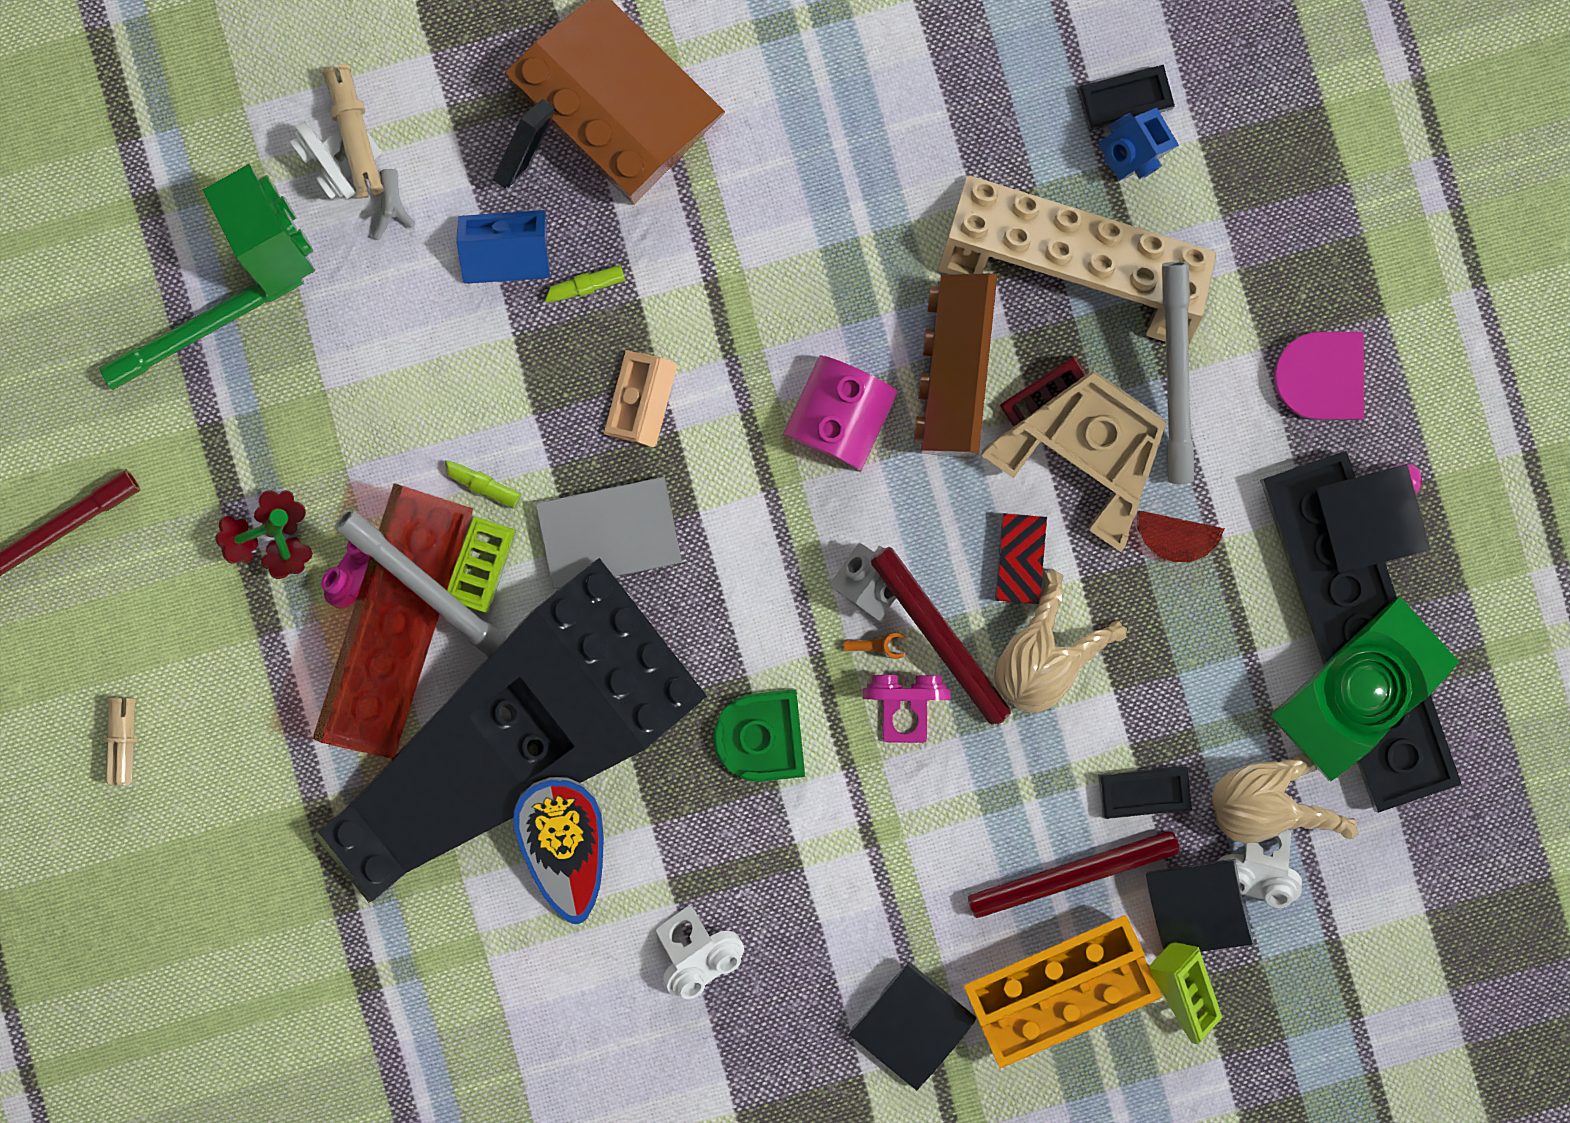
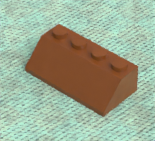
[914,273,998,459]

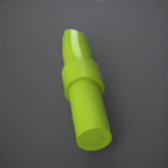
[545,265,626,302]
[445,460,521,509]

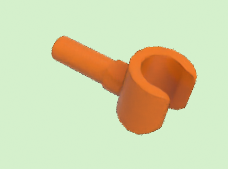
[844,632,906,659]

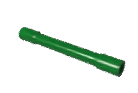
[99,279,304,390]

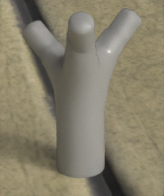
[373,169,415,240]

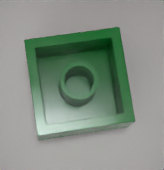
[203,164,315,297]

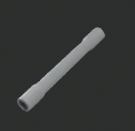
[1162,262,1194,484]
[335,508,506,657]

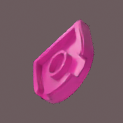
[1273,332,1364,421]

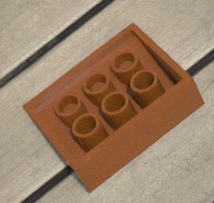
[505,0,725,205]

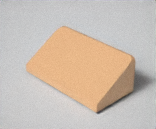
[604,350,677,447]

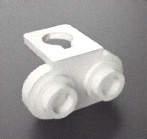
[291,121,382,199]
[1218,830,1302,908]
[656,906,744,999]

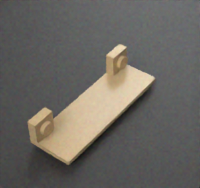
[937,176,1216,344]

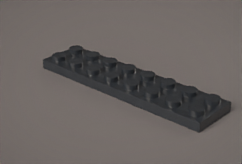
[1260,451,1462,813]

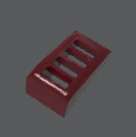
[1000,355,1088,427]

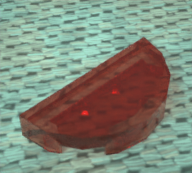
[1137,510,1225,563]

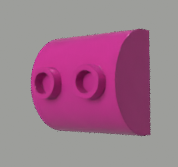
[782,355,898,472]

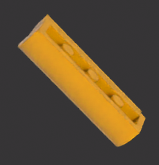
[963,915,1163,1069]

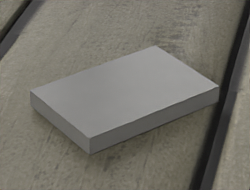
[536,477,683,589]

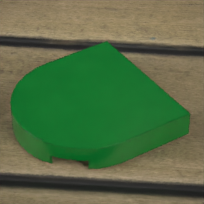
[713,689,805,782]

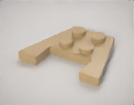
[981,370,1166,552]

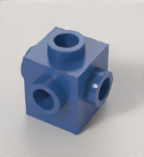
[1097,108,1179,181]

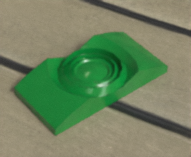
[1269,596,1459,781]

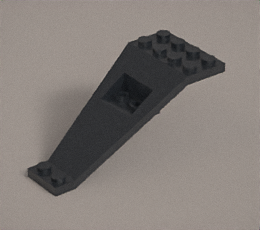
[314,558,707,903]

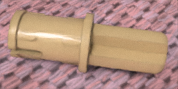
[102,698,139,786]

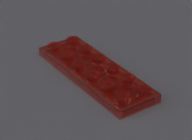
[312,483,473,759]

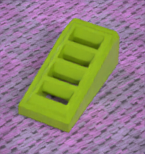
[447,516,516,613]
[1149,942,1223,1044]

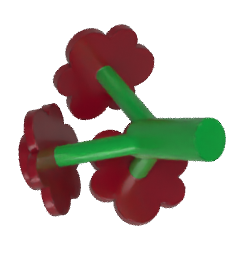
[215,490,313,579]

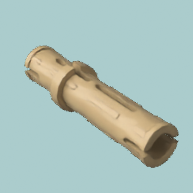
[323,64,384,198]

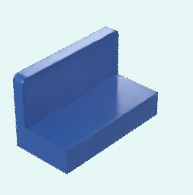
[456,210,550,284]

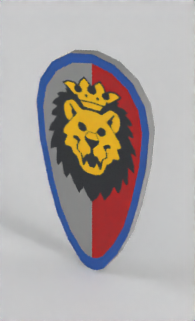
[514,777,604,924]

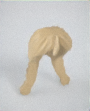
[994,568,1127,713]
[1212,753,1359,843]

